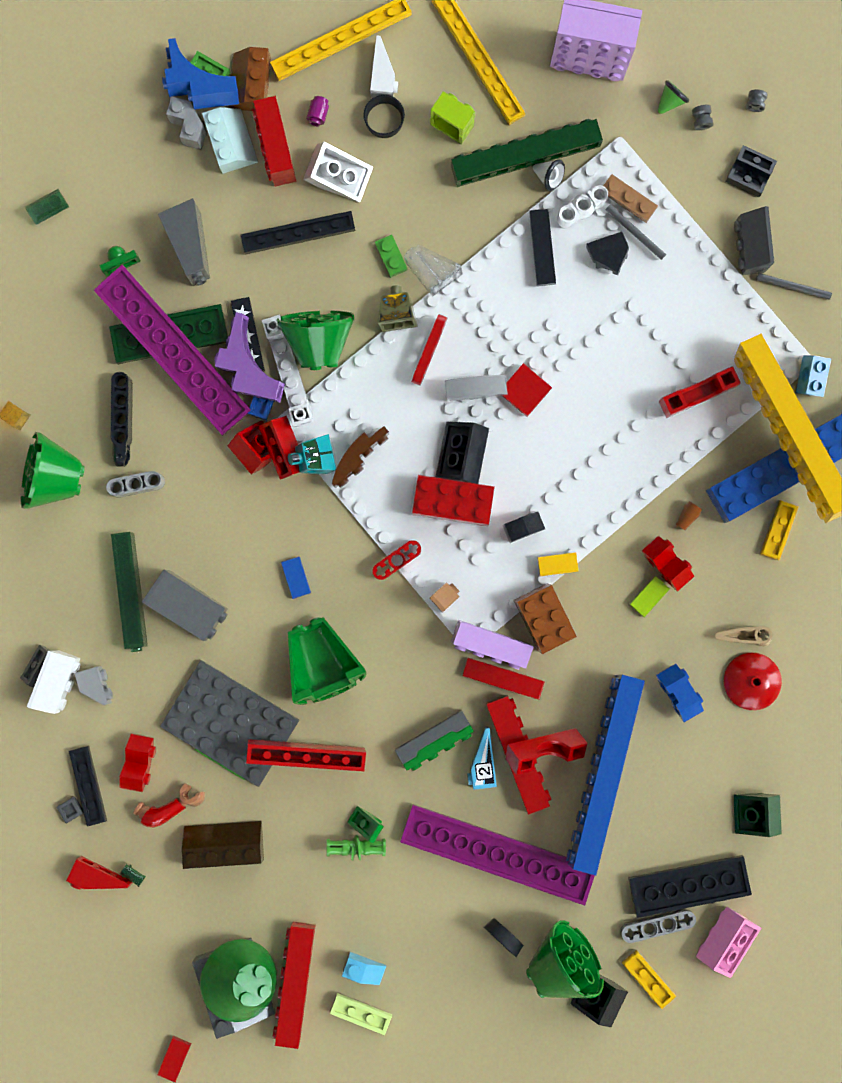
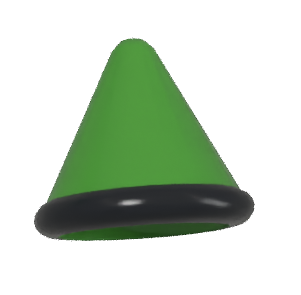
[658,80,689,114]

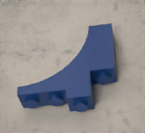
[162,38,239,109]

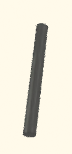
[605,204,667,260]
[756,273,832,300]

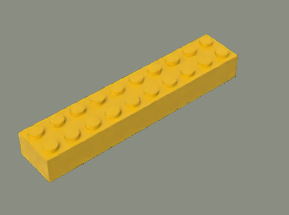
[734,333,842,523]

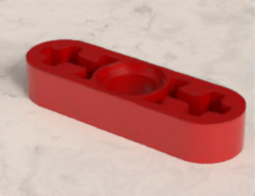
[372,540,421,580]

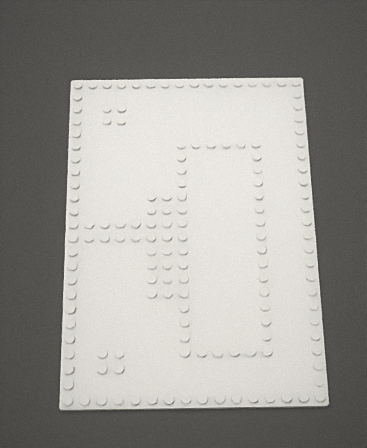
[276,137,810,653]

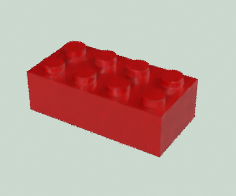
[252,96,297,187]
[412,475,495,527]

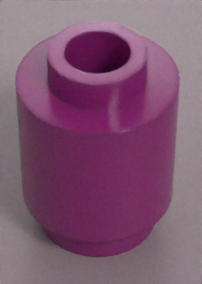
[306,96,329,127]

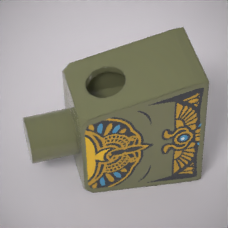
[378,285,418,332]

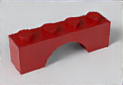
[659,366,741,419]
[505,728,588,775]

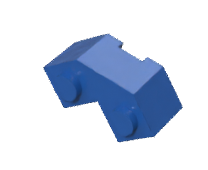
[656,664,704,722]

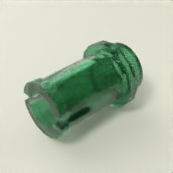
[120,864,146,887]

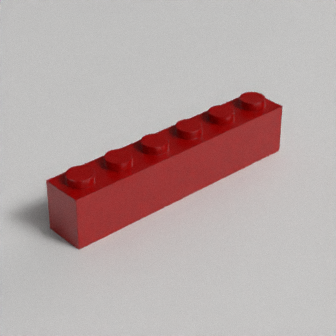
[486,695,552,815]
[246,739,366,772]
[272,922,316,1049]

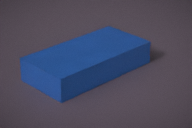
[281,557,311,599]

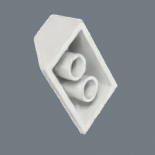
[27,650,81,714]

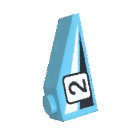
[467,727,497,790]

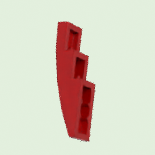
[462,658,545,700]

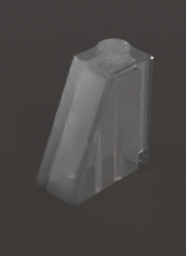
[404,245,463,297]

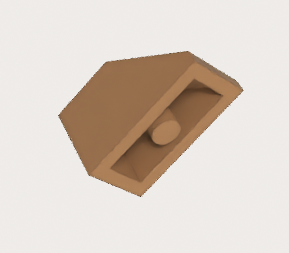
[429,582,460,613]

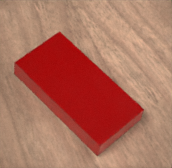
[157,1036,192,1082]

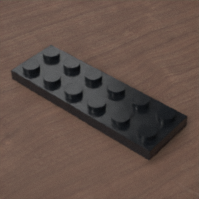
[628,855,752,918]

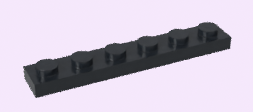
[240,211,356,255]

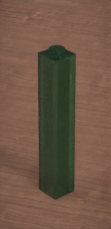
[111,532,148,652]

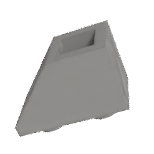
[75,666,113,705]

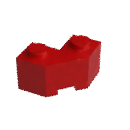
[641,536,695,592]
[119,734,156,792]

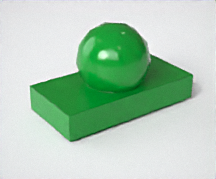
[99,246,141,277]

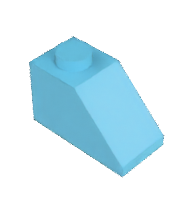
[342,952,386,985]

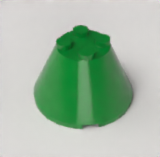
[277,310,355,371]
[20,432,85,509]
[526,920,604,998]
[200,939,277,1022]

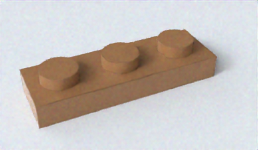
[603,174,658,223]

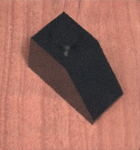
[503,512,545,543]

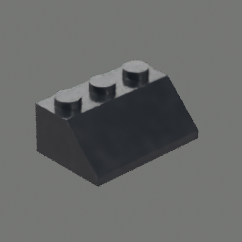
[435,421,489,484]

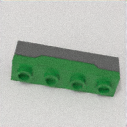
[395,710,474,771]

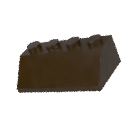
[182,821,264,869]

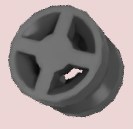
[746,89,768,112]

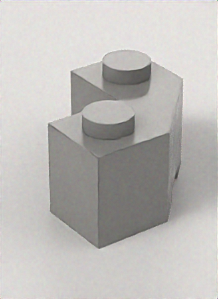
[166,96,206,150]

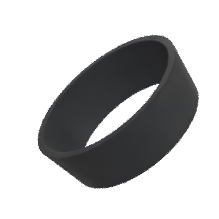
[363,95,405,138]
[484,918,524,957]

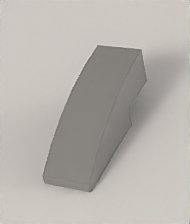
[445,375,508,401]

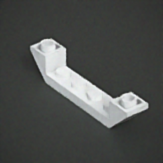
[262,315,313,427]

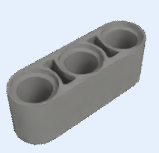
[106,471,165,498]

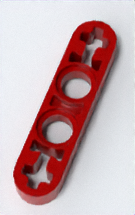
[411,314,448,386]

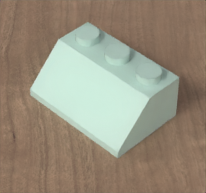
[202,107,258,174]

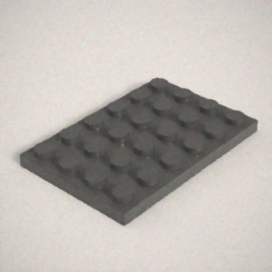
[160,660,300,787]

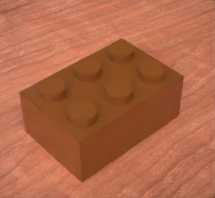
[513,583,577,654]

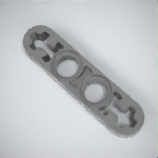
[620,909,696,943]

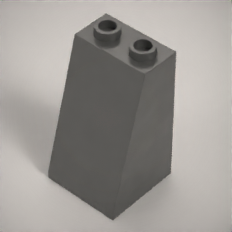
[158,198,210,286]
[142,569,228,641]

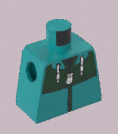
[288,434,336,474]

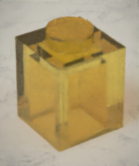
[0,401,31,430]

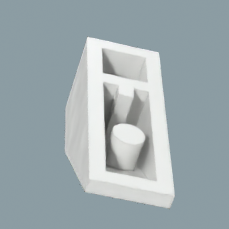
[370,35,398,98]

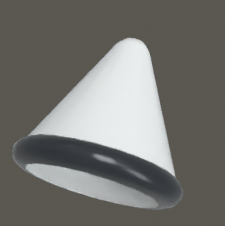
[533,159,565,191]

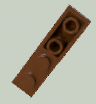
[332,426,389,488]

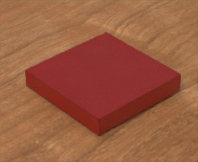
[501,363,552,417]

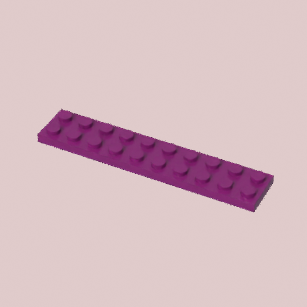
[94,265,251,435]
[400,804,595,906]

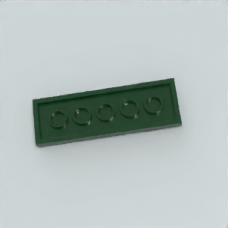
[109,304,228,365]

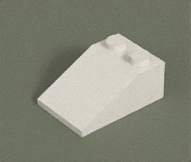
[303,142,373,202]

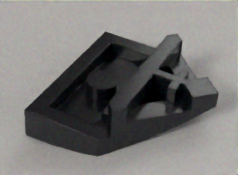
[586,232,629,275]

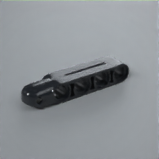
[111,372,133,467]

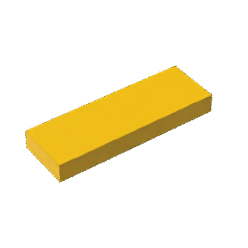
[760,500,798,561]
[622,950,676,1009]

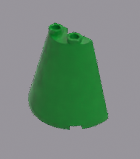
[288,617,367,705]

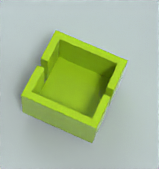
[430,91,475,145]

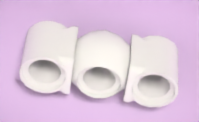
[557,185,608,228]

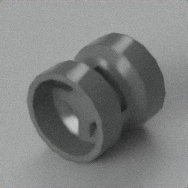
[692,105,714,130]

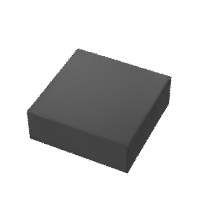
[56,796,83,824]

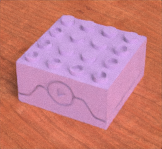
[550,0,642,81]

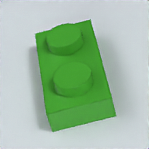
[190,51,231,76]
[375,235,407,278]

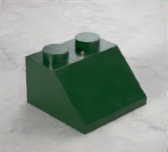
[733,793,782,837]

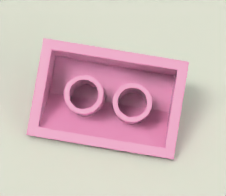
[696,907,761,978]

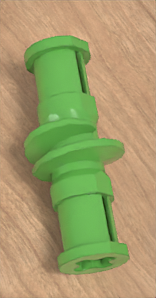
[326,835,386,861]

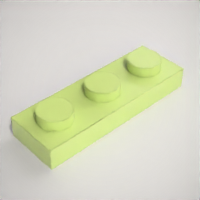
[330,993,392,1035]

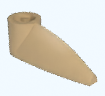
[716,626,772,647]

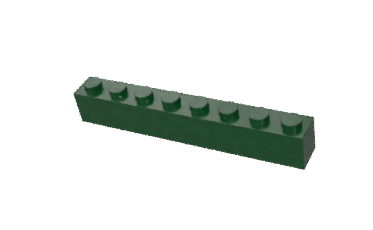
[451,119,603,187]

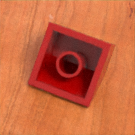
[227,420,272,475]

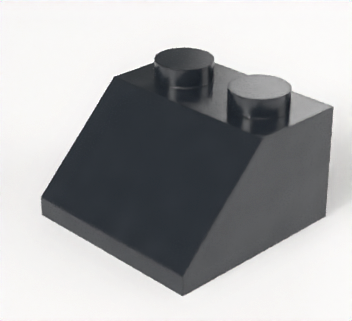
[570,975,628,1027]

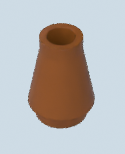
[676,501,702,531]

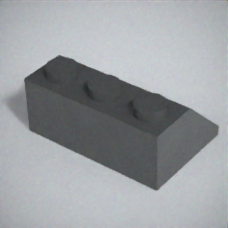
[734,206,774,275]

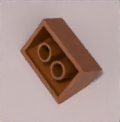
[228,47,271,111]

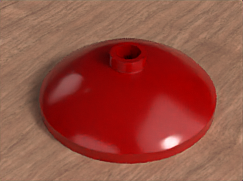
[723,653,782,710]

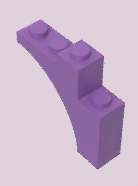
[214,312,285,403]

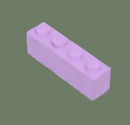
[451,620,533,670]

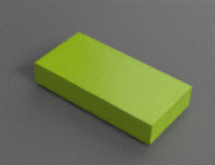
[629,576,670,617]

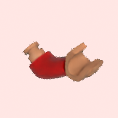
[133,783,205,828]

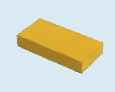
[537,552,579,577]

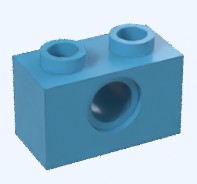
[796,355,831,397]

